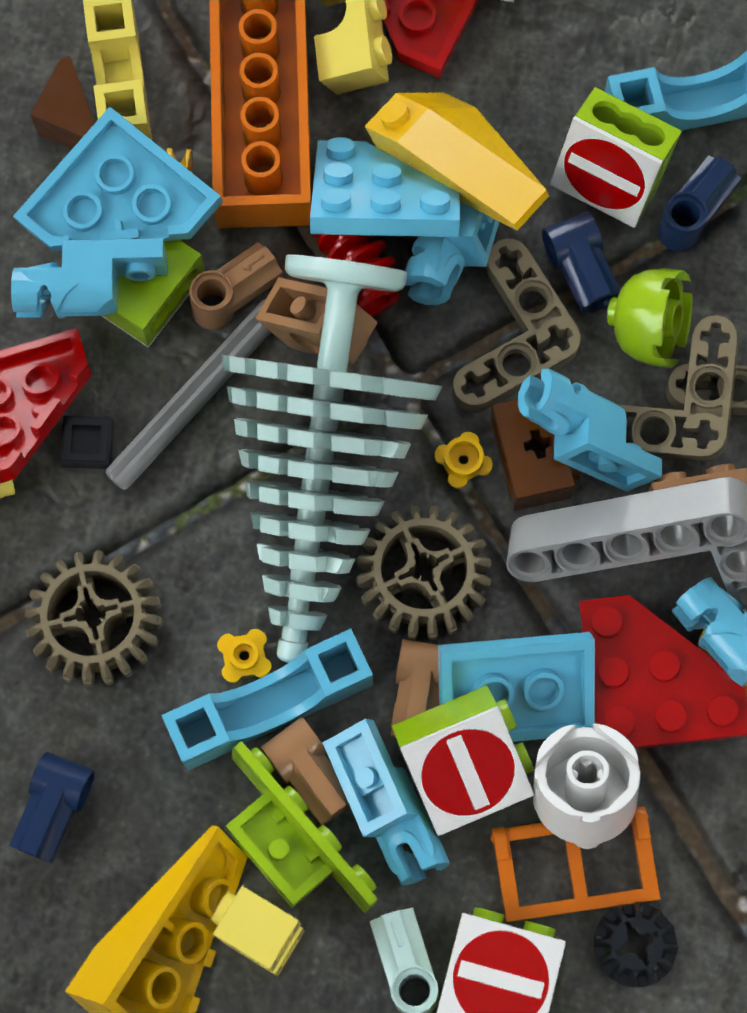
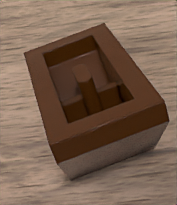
[30,55,95,149]

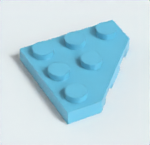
[13,107,223,252]
[310,137,460,237]

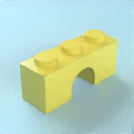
[83,0,152,140]
[314,0,392,95]
[211,886,305,977]

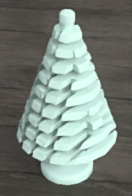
[221,254,442,663]

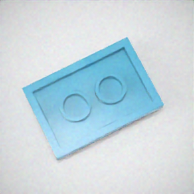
[438,632,595,742]

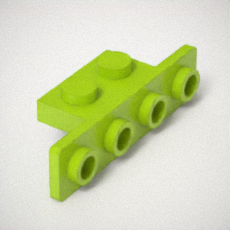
[225,741,378,914]

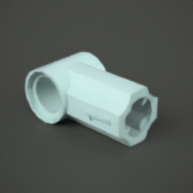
[370,908,439,1013]

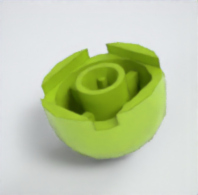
[607,268,693,368]

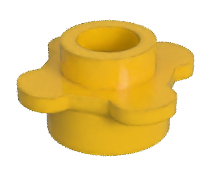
[434,432,493,489]
[217,629,272,683]

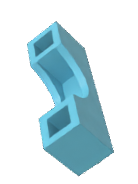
[605,50,747,131]
[161,629,373,771]

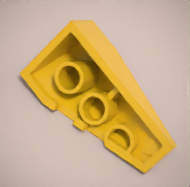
[365,92,549,231]
[65,825,248,1013]

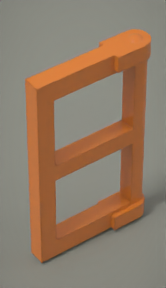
[491,806,660,922]

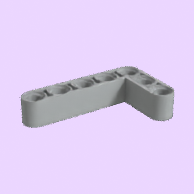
[506,477,747,613]

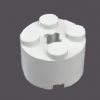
[533,724,640,849]

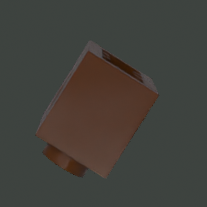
[490,399,580,511]

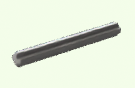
[106,299,271,490]

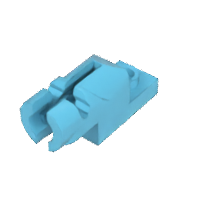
[405,202,499,305]
[11,238,168,319]
[518,369,662,492]
[672,577,747,687]
[323,719,450,885]

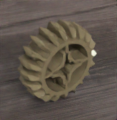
[356,505,491,640]
[25,550,163,687]

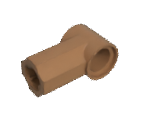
[189,242,283,330]
[390,639,439,739]
[260,717,350,825]

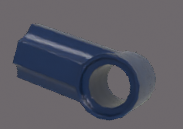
[658,156,742,252]
[541,211,620,313]
[9,751,95,863]

